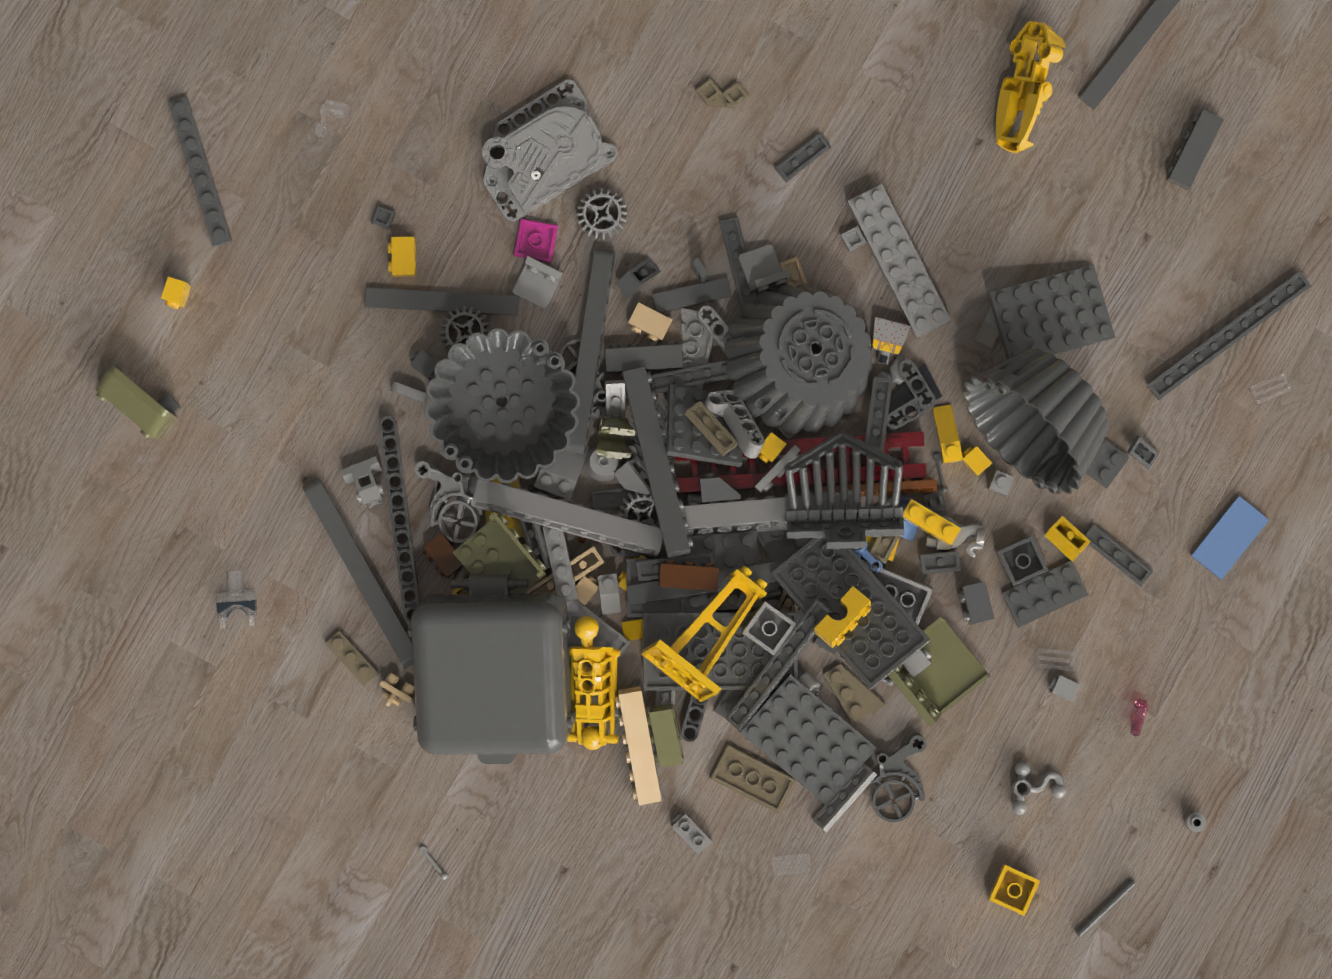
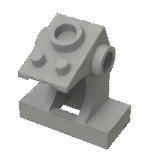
[340,456,384,508]

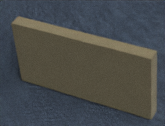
[710,744,796,814]

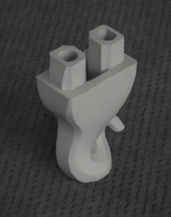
[925,516,985,558]

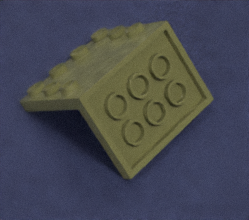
[452,512,546,594]
[888,616,990,727]

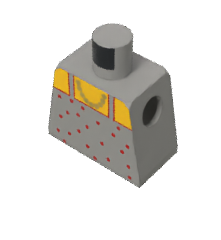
[872,317,911,365]

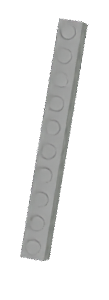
[471,479,663,557]

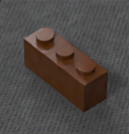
[658,560,719,591]

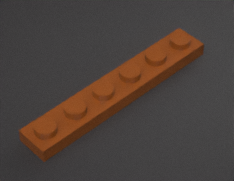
[822,477,937,497]

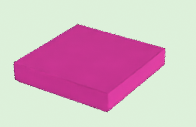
[514,218,558,263]

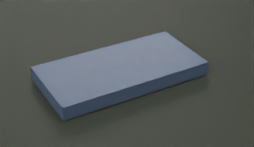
[1191,496,1269,580]

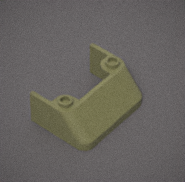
[95,364,178,441]

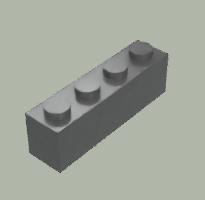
[1167,110,1224,190]
[605,341,683,374]

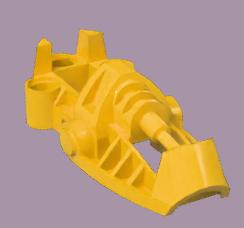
[996,21,1066,153]

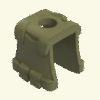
[596,415,635,459]

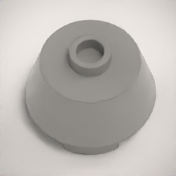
[585,444,623,482]

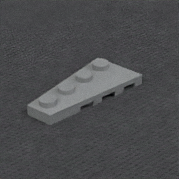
[681,308,717,390]

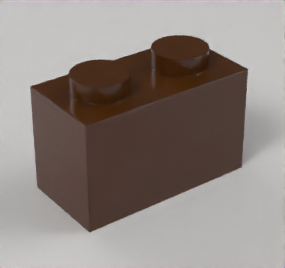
[423,533,463,578]

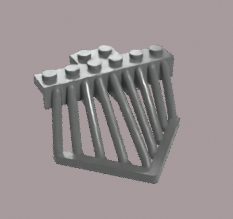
[785,431,904,549]

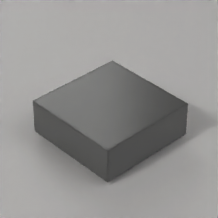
[371,205,396,230]

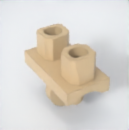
[379,673,415,707]

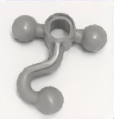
[1011,761,1066,815]

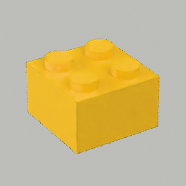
[987,864,1040,916]

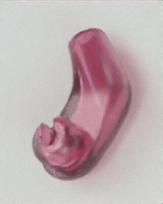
[1130,698,1148,736]

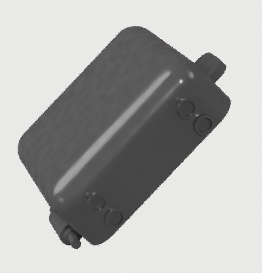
[408,575,576,764]

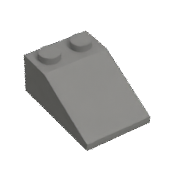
[534,446,590,501]

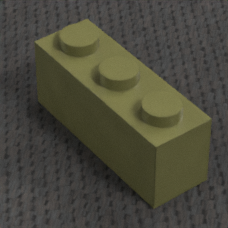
[647,704,684,768]

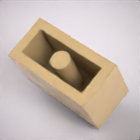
[628,302,673,342]

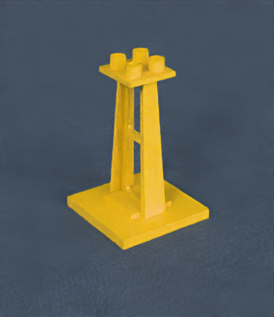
[641,566,767,702]

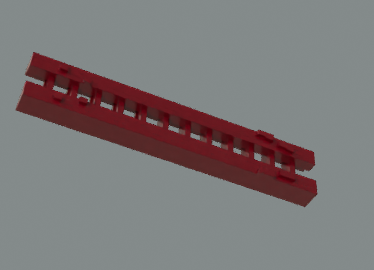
[675,432,927,494]

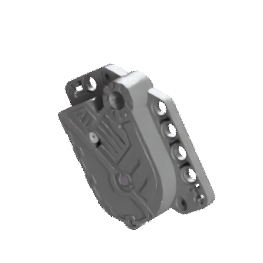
[482,80,618,223]

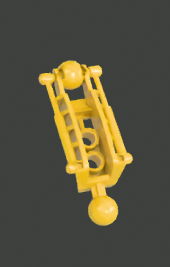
[567,615,621,750]

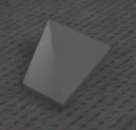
[1127,436,1159,469]

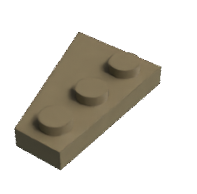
[823,664,886,724]

